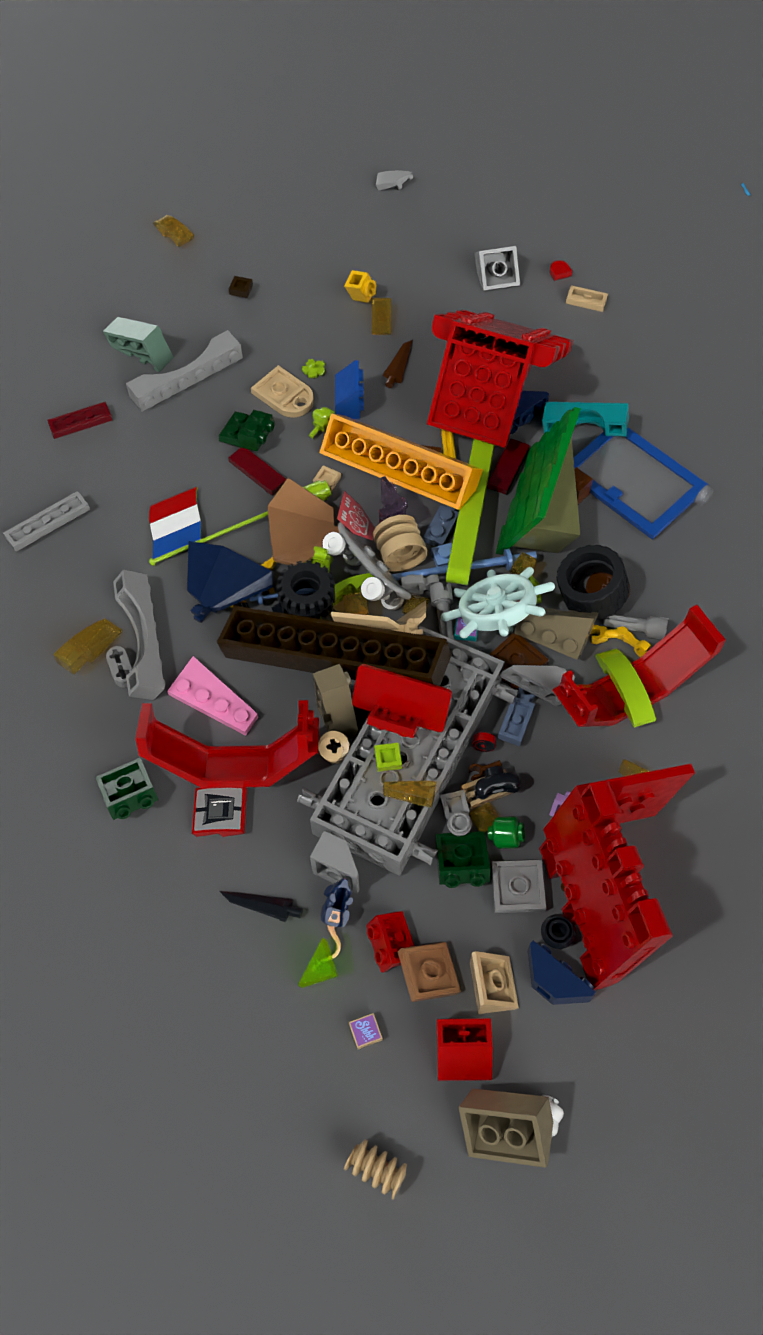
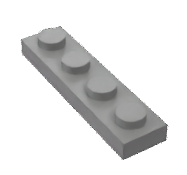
[3,491,90,552]

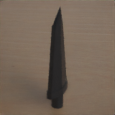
[219,891,303,922]

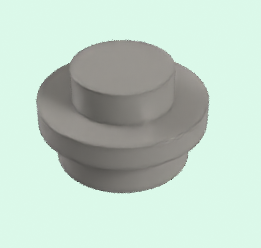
[447,811,472,836]

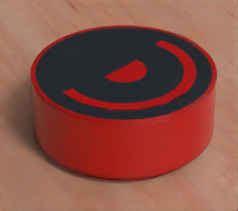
[472,732,496,752]

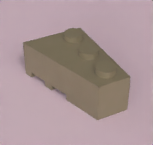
[514,608,599,660]

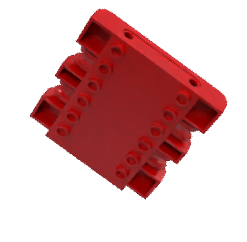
[427,309,574,448]
[539,764,695,990]

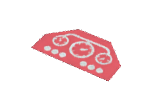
[337,491,375,540]

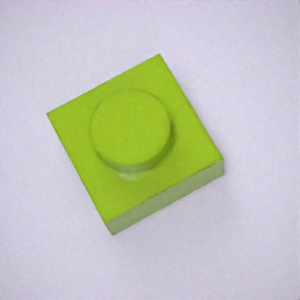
[374,742,402,772]

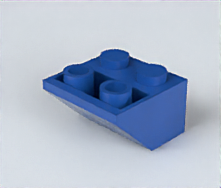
[335,360,364,419]

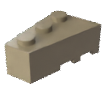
[313,664,359,745]

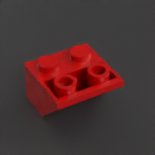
[436,1018,493,1081]

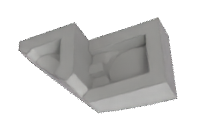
[376,170,413,191]

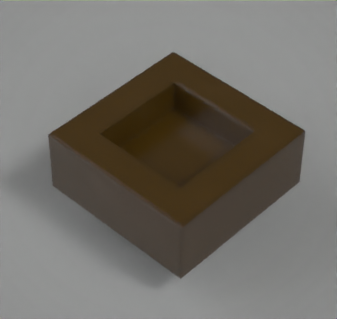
[229,276,253,298]

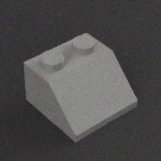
[474,246,520,291]
[310,831,360,894]

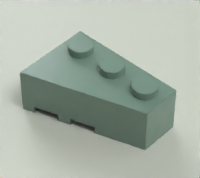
[103,317,174,372]

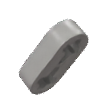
[106,646,132,688]

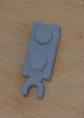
[423,505,459,547]
[498,687,535,746]

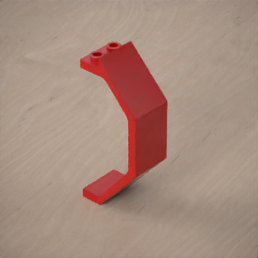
[552,605,726,727]
[135,700,319,788]

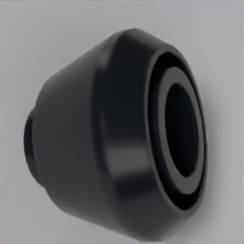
[541,914,576,949]

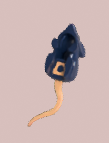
[312,878,353,971]

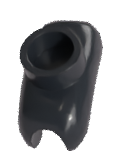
[475,766,521,800]

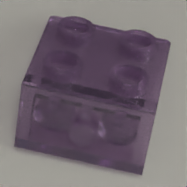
[379,476,408,524]

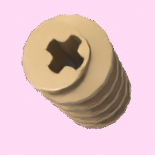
[318,731,351,764]
[344,1139,407,1200]

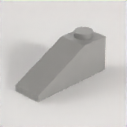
[500,665,575,706]

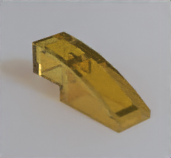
[53,618,122,675]

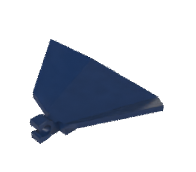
[187,541,273,623]

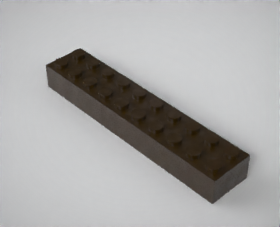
[217,606,451,686]

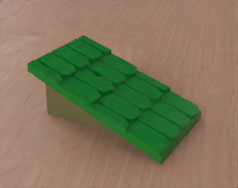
[495,407,581,555]

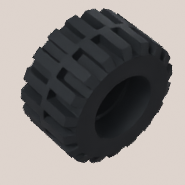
[277,560,335,619]

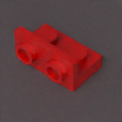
[366,911,414,973]

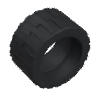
[556,544,630,620]

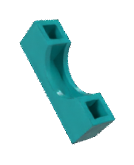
[542,402,629,436]

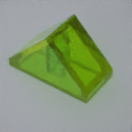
[297,937,338,988]

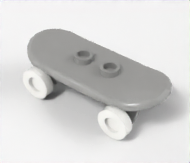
[323,522,411,610]

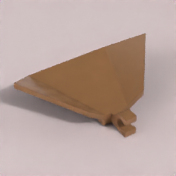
[267,478,339,565]

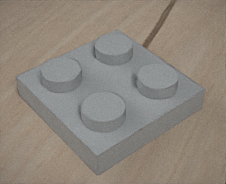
[491,860,546,913]

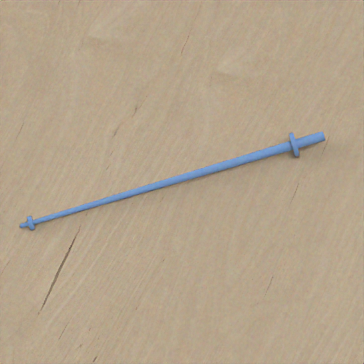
[249,549,537,605]

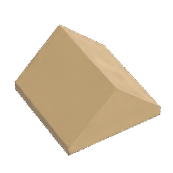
[470,951,519,1014]

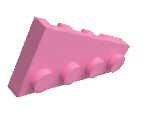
[167,656,258,736]

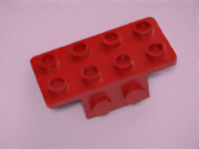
[352,664,452,738]

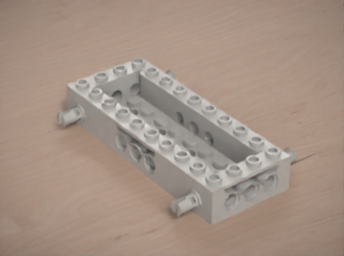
[297,626,519,876]

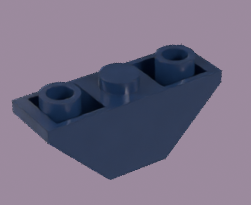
[510,391,549,434]
[527,940,596,1005]

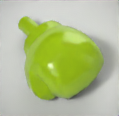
[309,407,335,439]

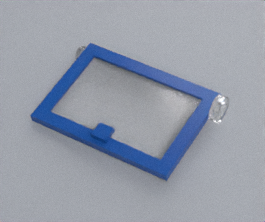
[573,428,714,540]

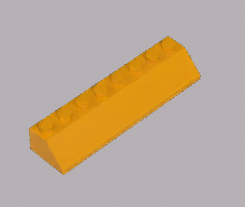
[319,413,483,510]

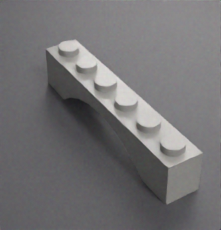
[126,330,243,412]
[113,570,165,700]

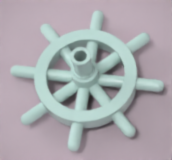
[441,567,555,638]

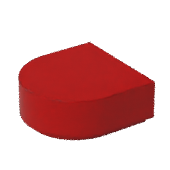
[550,260,572,281]

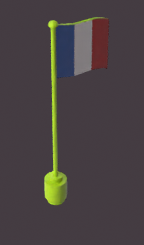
[149,480,331,566]

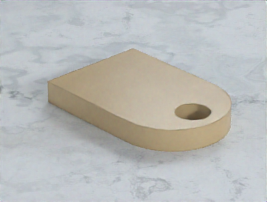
[251,365,314,418]

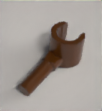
[468,760,502,781]

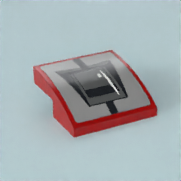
[192,787,247,837]

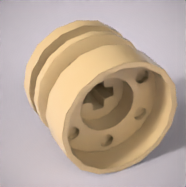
[373,515,428,572]

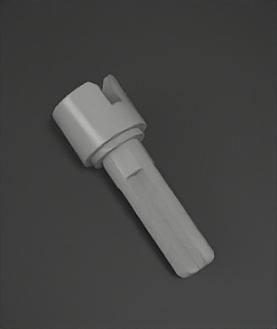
[429,582,454,640]
[603,614,669,640]

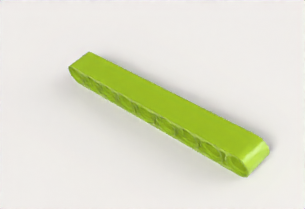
[446,439,494,586]

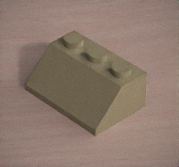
[459,1089,553,1168]

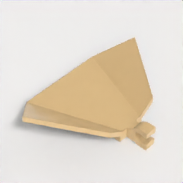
[331,601,426,634]

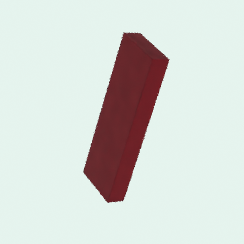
[47,401,113,439]
[487,439,530,495]
[228,447,287,496]

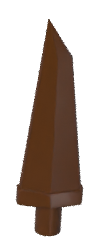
[383,340,413,388]

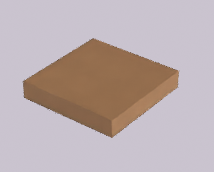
[398,942,461,1002]

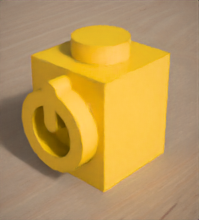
[344,270,376,303]

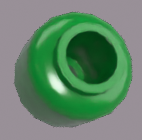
[488,816,525,849]

